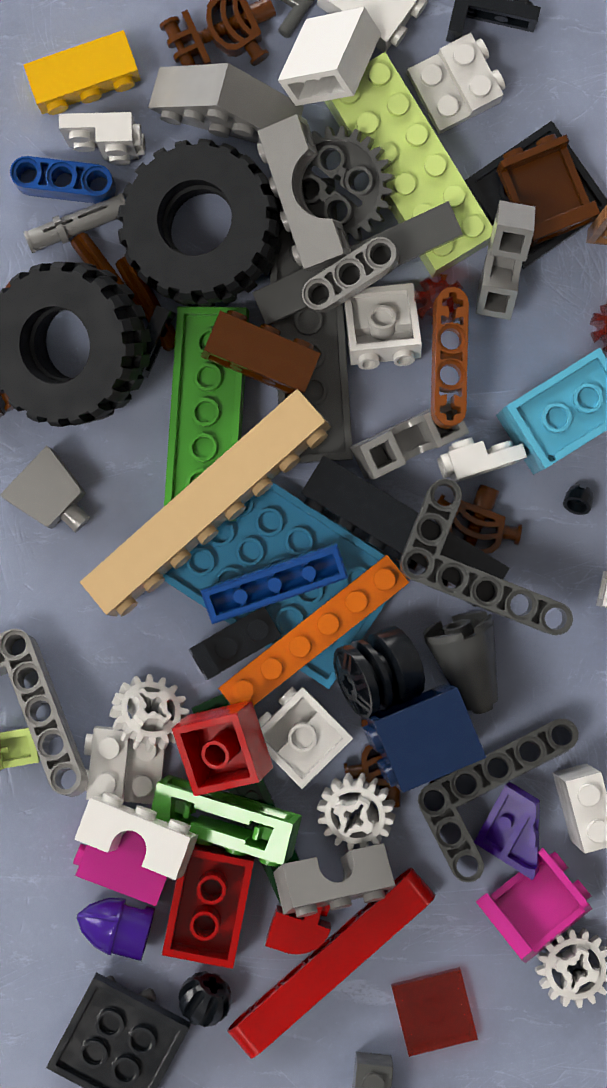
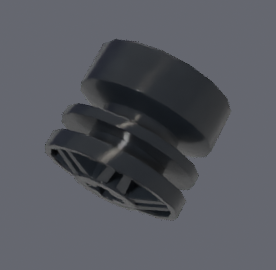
[333,626,425,718]

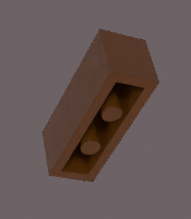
[201,310,321,394]

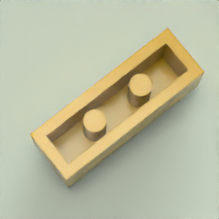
[23,30,141,115]

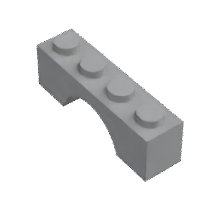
[257,114,351,272]

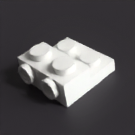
[406,33,506,134]
[59,112,145,165]
[344,283,422,370]
[437,437,527,482]
[258,686,353,789]
[84,726,165,804]

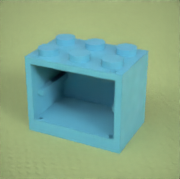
[496,348,607,475]

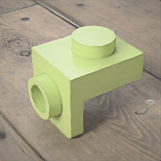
[0,727,41,770]

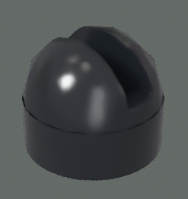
[563,484,593,515]

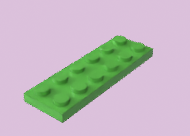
[164,306,249,521]

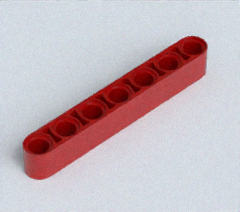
[227,868,436,1059]

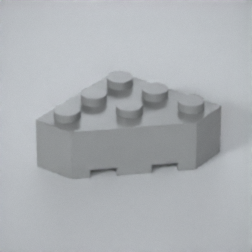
[148,63,304,143]

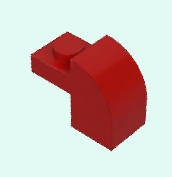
[265,905,331,955]

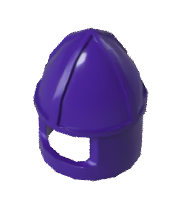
[76,898,155,961]

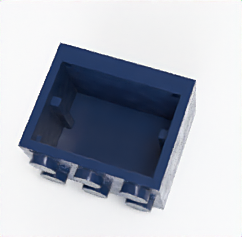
[363,684,487,793]

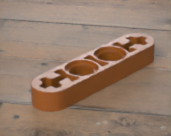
[431,287,469,429]

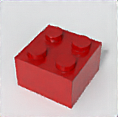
[171,700,274,796]

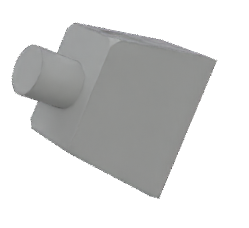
[0,445,90,533]

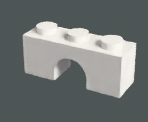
[75,792,198,880]

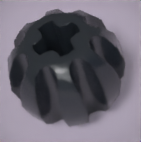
[178,971,232,1027]

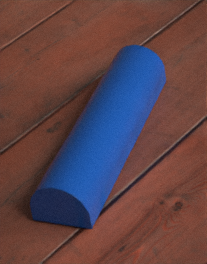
[200,543,348,624]

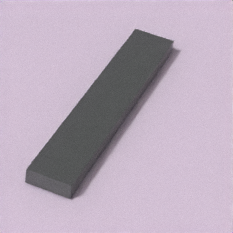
[252,201,464,326]

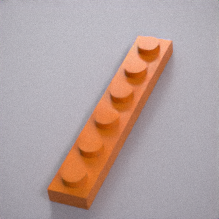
[218,555,409,706]

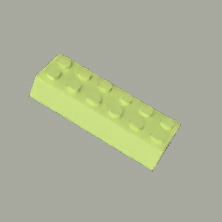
[324,52,493,279]

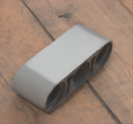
[302,237,400,313]

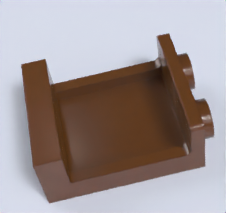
[497,134,600,247]

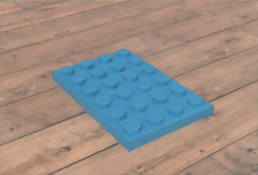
[163,483,403,689]

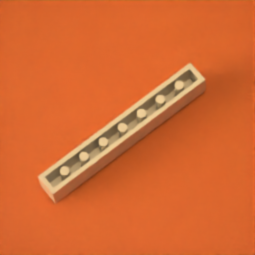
[80,389,331,617]

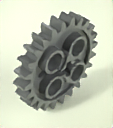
[283,126,395,241]

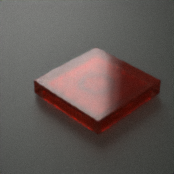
[391,967,478,1057]

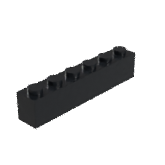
[301,455,510,607]

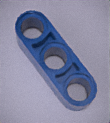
[10,156,116,204]

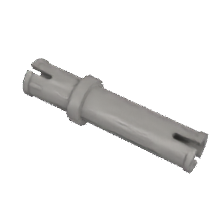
[23,193,125,253]

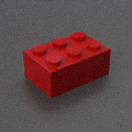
[162,843,255,969]

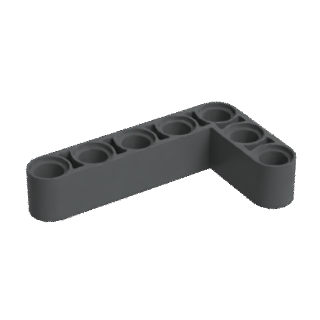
[399,478,573,635]
[418,718,579,883]

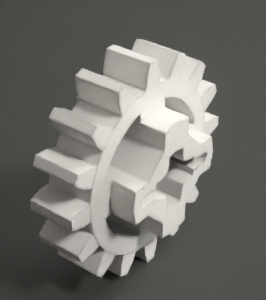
[109,674,189,752]
[317,773,396,851]
[535,927,607,1008]

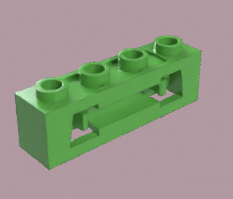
[151,775,302,866]

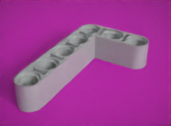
[0,629,88,797]

